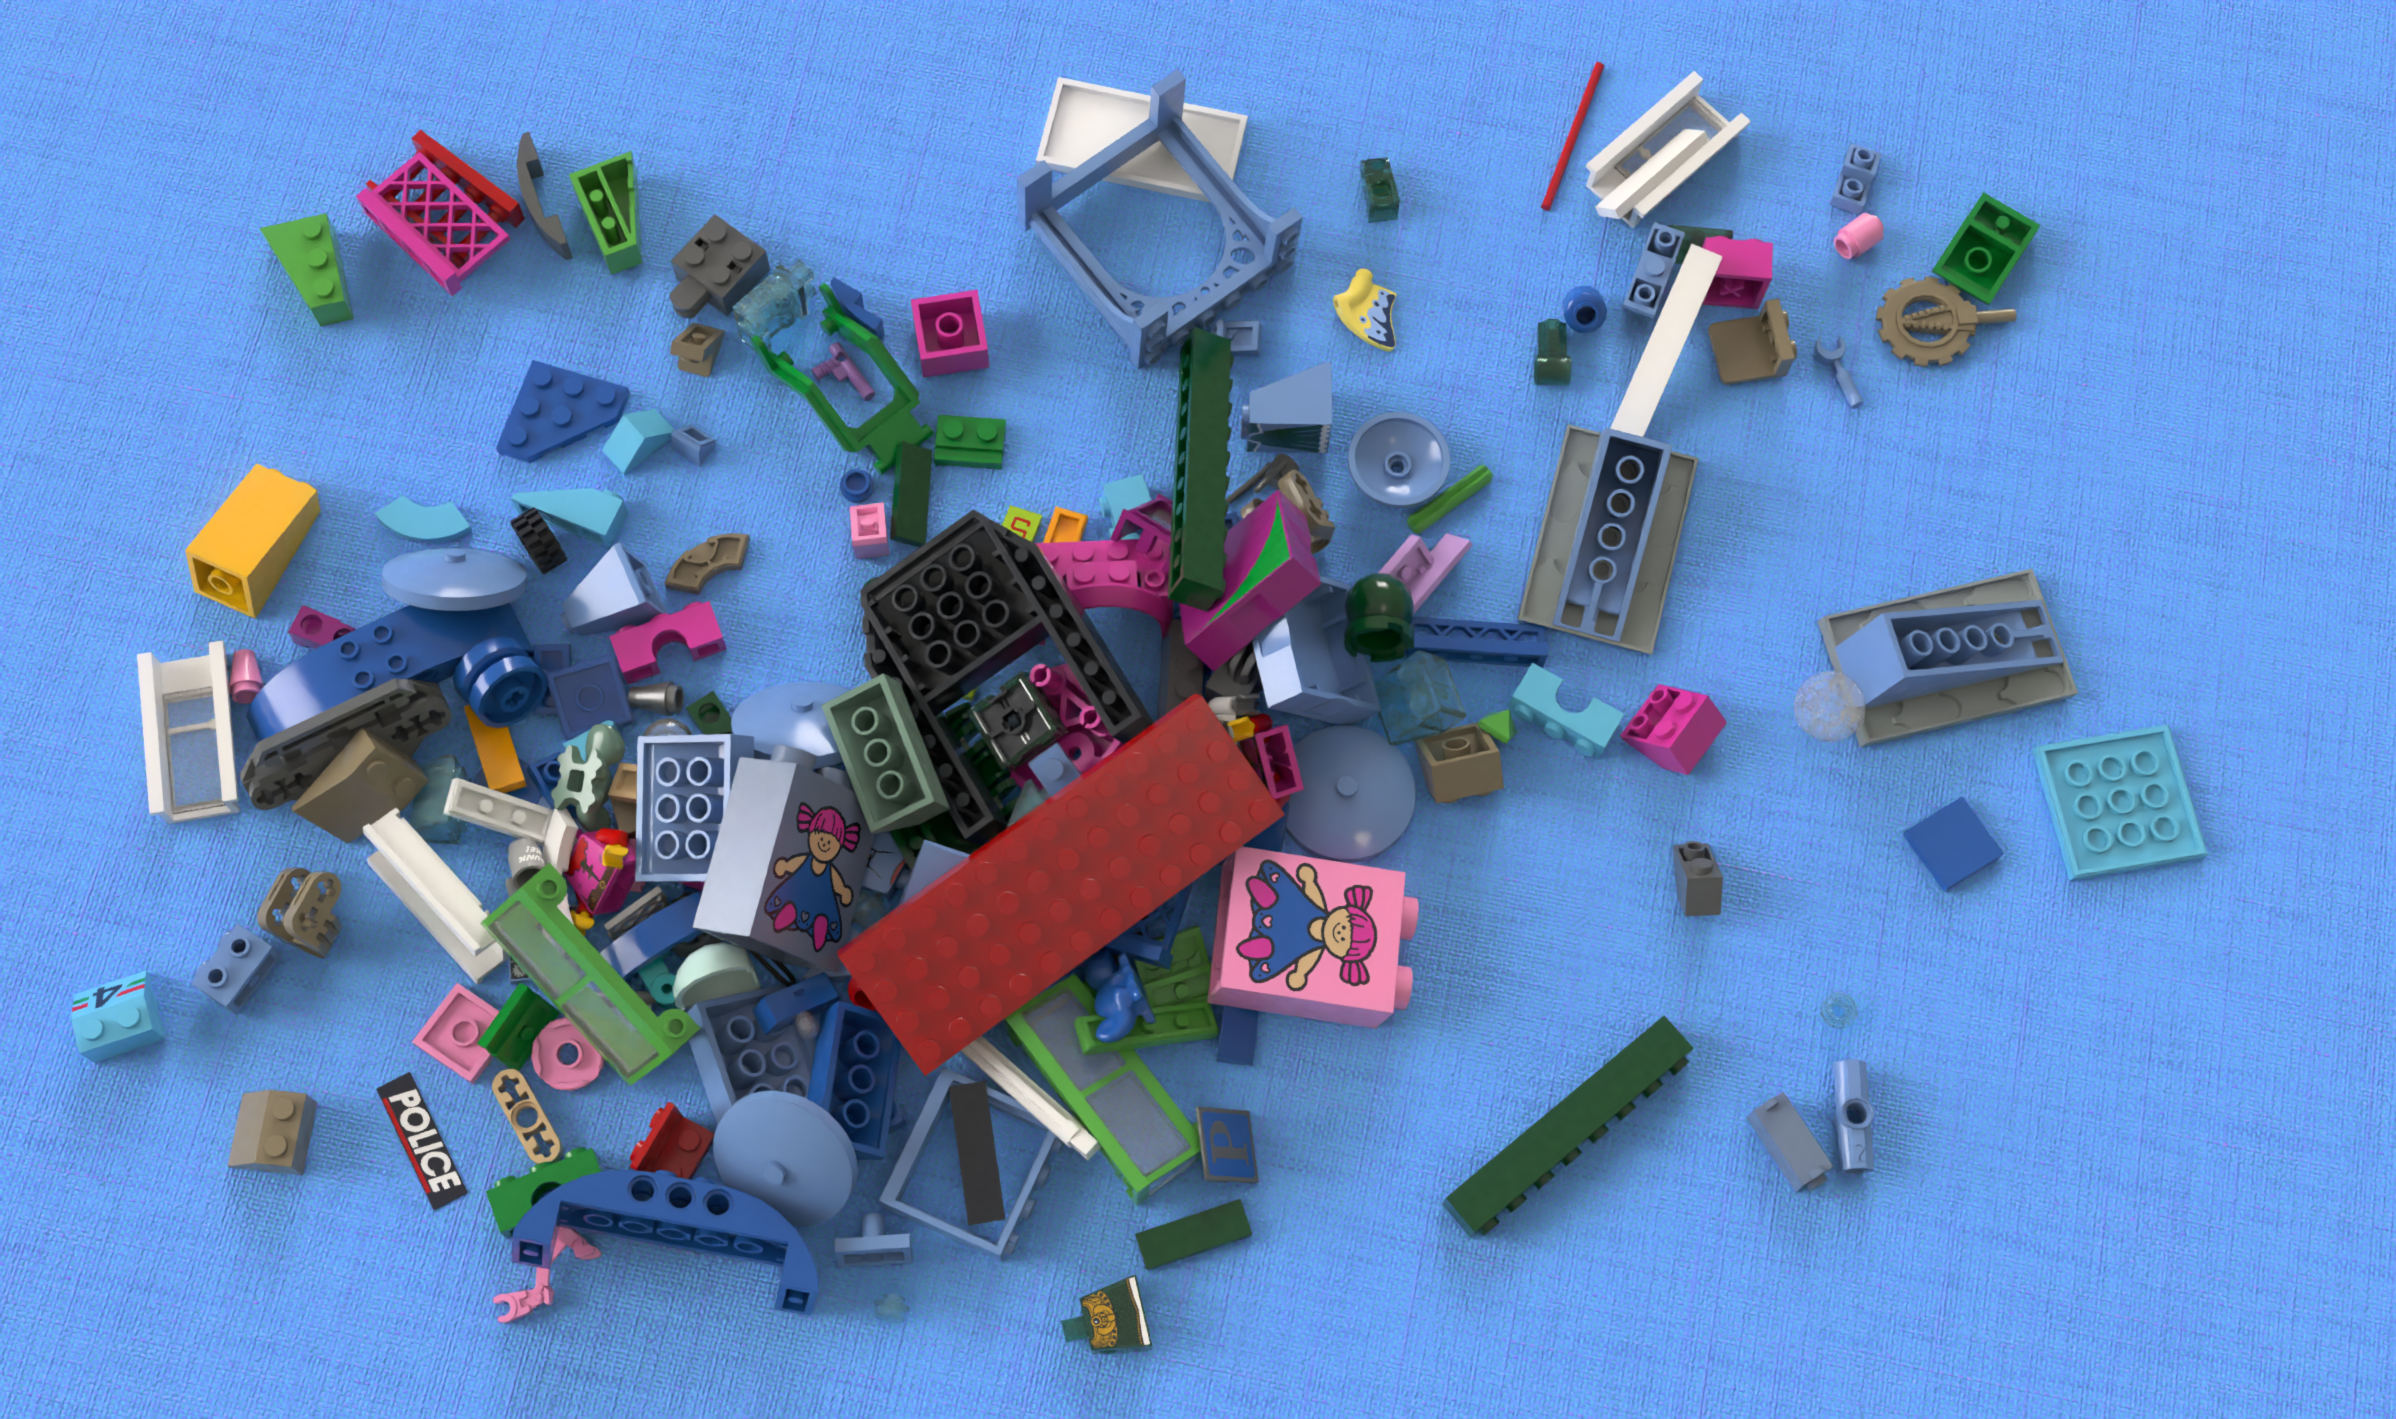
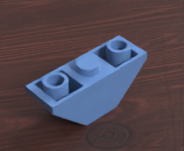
[1622,222,1685,319]

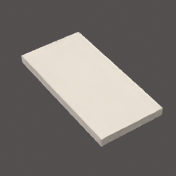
[1036,77,1248,203]

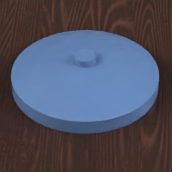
[382,548,527,611]
[731,682,850,769]
[1286,725,1416,863]
[713,1091,858,1226]

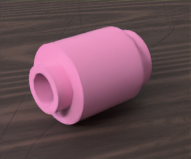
[1834,213,1884,259]

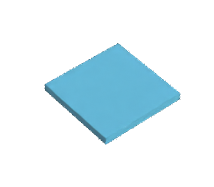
[2032,724,2208,881]

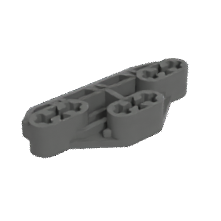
[240,679,452,810]

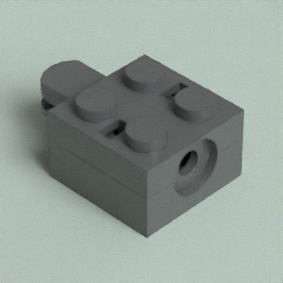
[670,214,770,319]
[1204,641,1264,718]

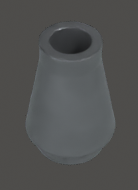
[628,681,684,716]

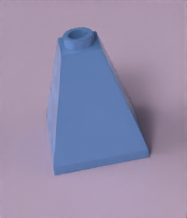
[561,542,668,635]

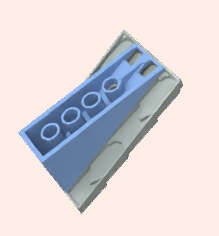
[1518,424,1699,654]
[1817,569,2078,747]

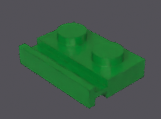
[934,415,1006,470]
[477,983,560,1071]

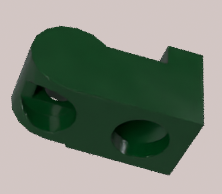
[686,691,732,735]

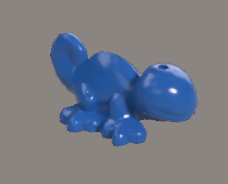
[1085,949,1156,1043]

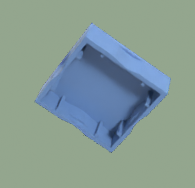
[1252,576,1381,726]

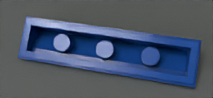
[1217,1005,1259,1066]

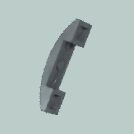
[517,132,573,260]

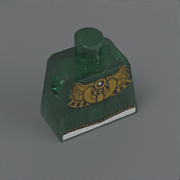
[1061,1275,1152,1355]

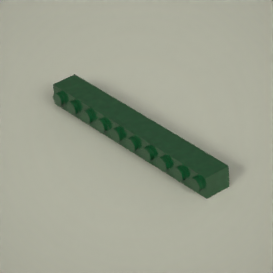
[1168,327,1234,612]

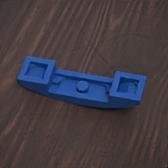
[585,892,704,992]

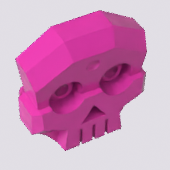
[1005,663,1124,802]

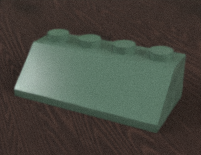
[821,673,950,834]

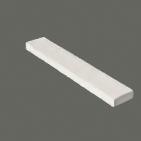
[1610,243,1723,437]

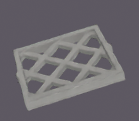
[604,886,670,941]

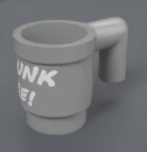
[505,838,546,897]

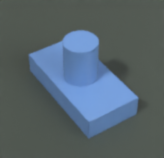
[834,1213,913,1268]

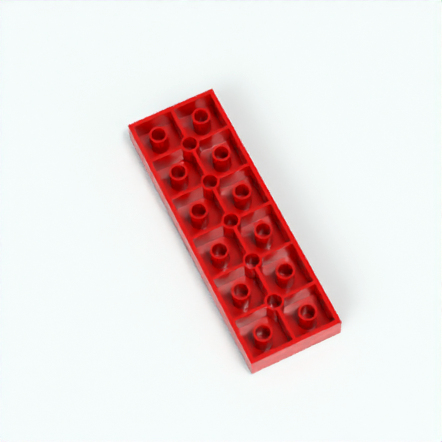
[837,694,1285,1076]

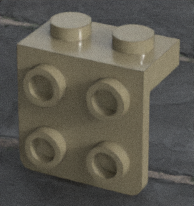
[1708,299,1797,385]

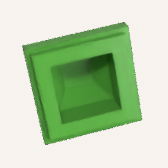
[1477,709,1517,744]

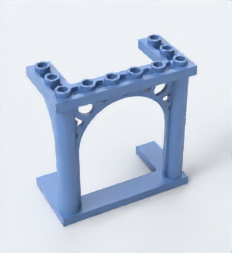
[1017,69,1303,369]

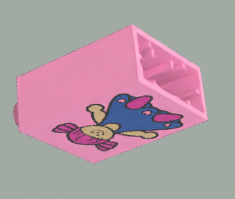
[1207,846,1419,1029]

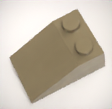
[291,727,429,844]

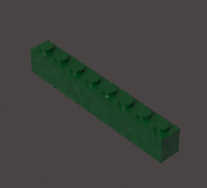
[1442,1015,1693,1238]

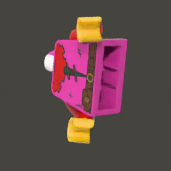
[1228,713,1304,808]
[564,828,636,937]

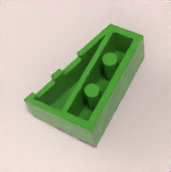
[569,151,642,275]
[259,213,354,327]

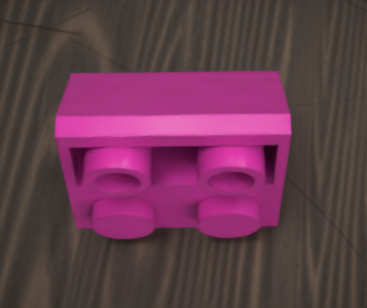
[1620,684,1727,775]

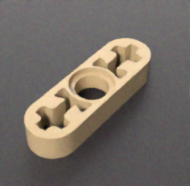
[492,1069,563,1164]

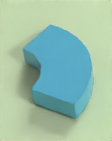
[374,494,473,543]

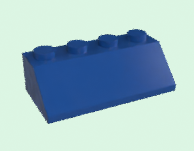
[807,1001,901,1160]

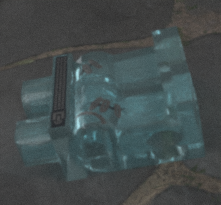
[733,260,816,354]

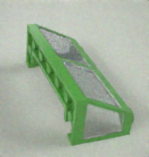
[480,862,701,1086]
[1004,974,1202,1206]

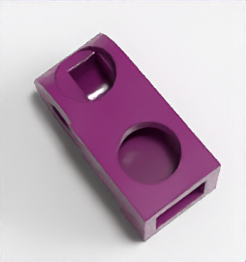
[288,605,356,649]

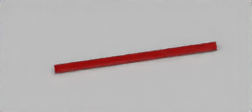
[1541,62,1604,211]

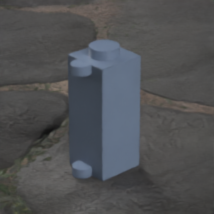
[1746,1092,1834,1192]

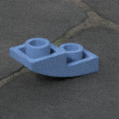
[1829,143,1882,215]

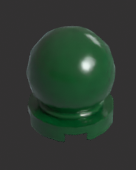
[1344,573,1414,662]

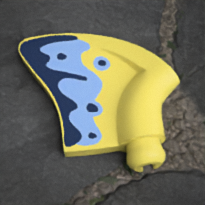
[1333,269,1397,352]

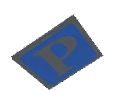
[1196,1107,1259,1183]

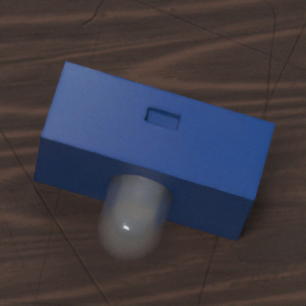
[752,972,838,1040]

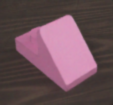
[850,502,890,559]

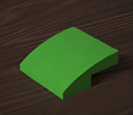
[1133,925,1211,1008]

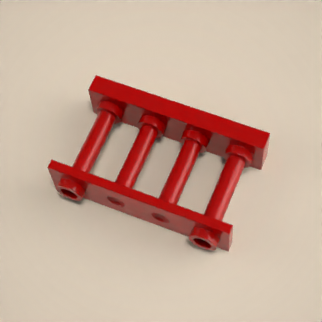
[366,129,525,274]

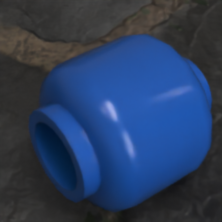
[1562,285,1607,333]

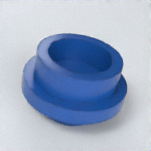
[840,469,874,503]

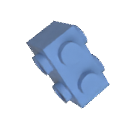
[192,924,282,1015]

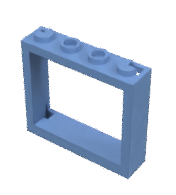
[879,1067,1064,1262]

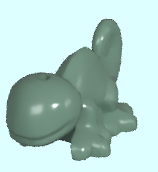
[551,724,625,832]

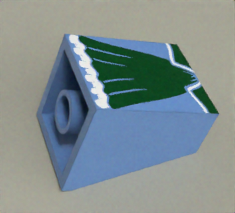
[1240,362,1332,453]

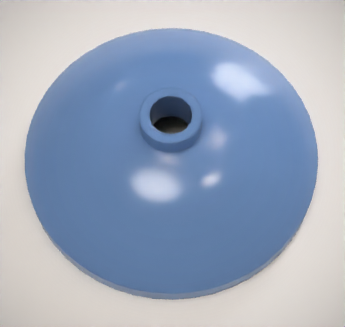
[1348,412,1450,508]

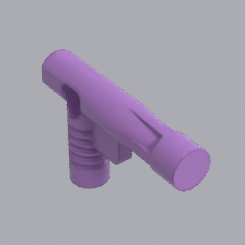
[811,342,876,401]

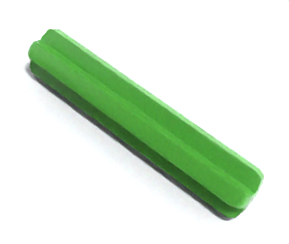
[1407,465,1493,534]

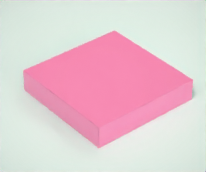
[412,983,499,1084]

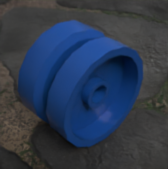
[453,636,547,728]

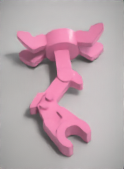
[493,1227,602,1324]

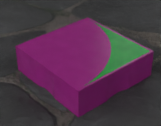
[1179,489,1321,671]

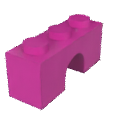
[609,601,727,685]

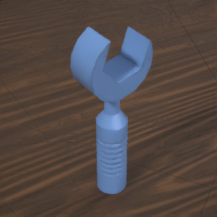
[1813,336,1864,409]

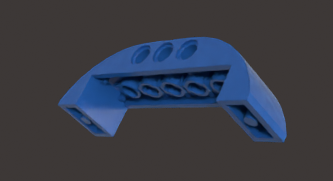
[246,603,534,742]
[512,1170,819,1316]

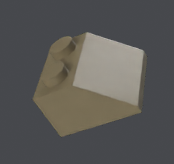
[1413,722,1504,804]
[228,1090,317,1175]

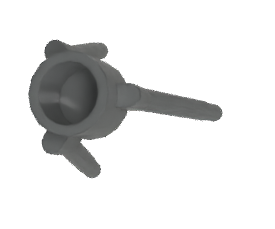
[1225,453,1299,504]

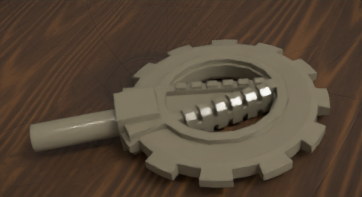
[1876,276,2016,367]

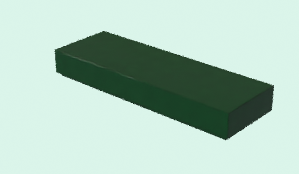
[890,442,932,548]
[1135,1199,1252,1271]

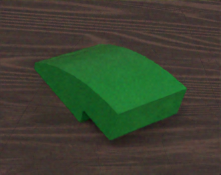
[1932,192,2040,306]

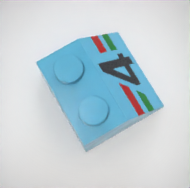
[71,971,166,1063]

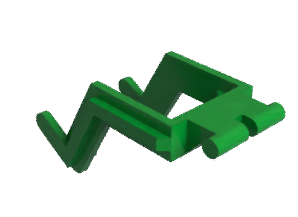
[750,283,934,475]

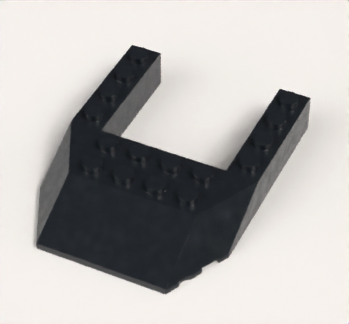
[860,509,1154,846]

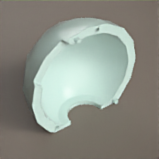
[673,942,761,1011]

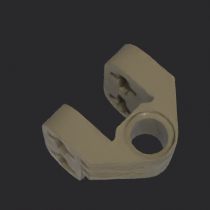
[1241,469,1335,554]
[257,867,342,959]

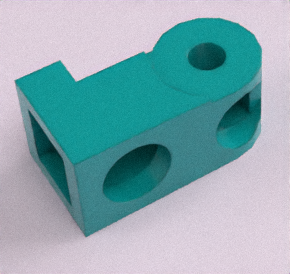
[638,951,677,1010]

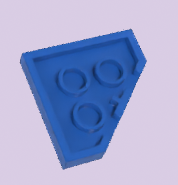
[496,360,630,463]

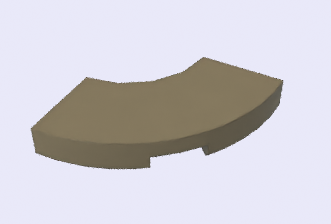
[665,533,750,595]

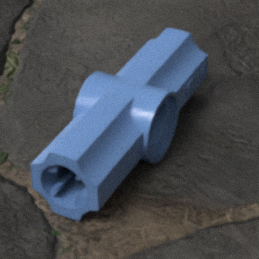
[1833,1059,1874,1174]

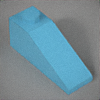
[511,488,628,548]

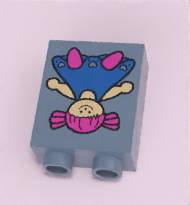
[692,745,875,973]

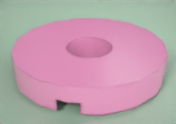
[531,1017,606,1091]

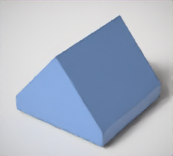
[671,425,717,466]

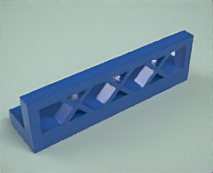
[1406,617,1548,668]

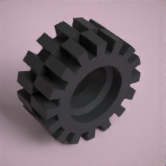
[510,507,567,574]

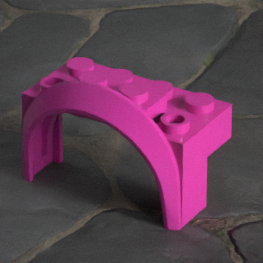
[1034,538,1173,645]

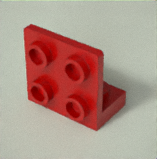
[630,1102,715,1180]

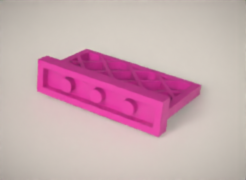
[356,151,511,296]

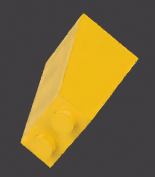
[185,463,320,619]

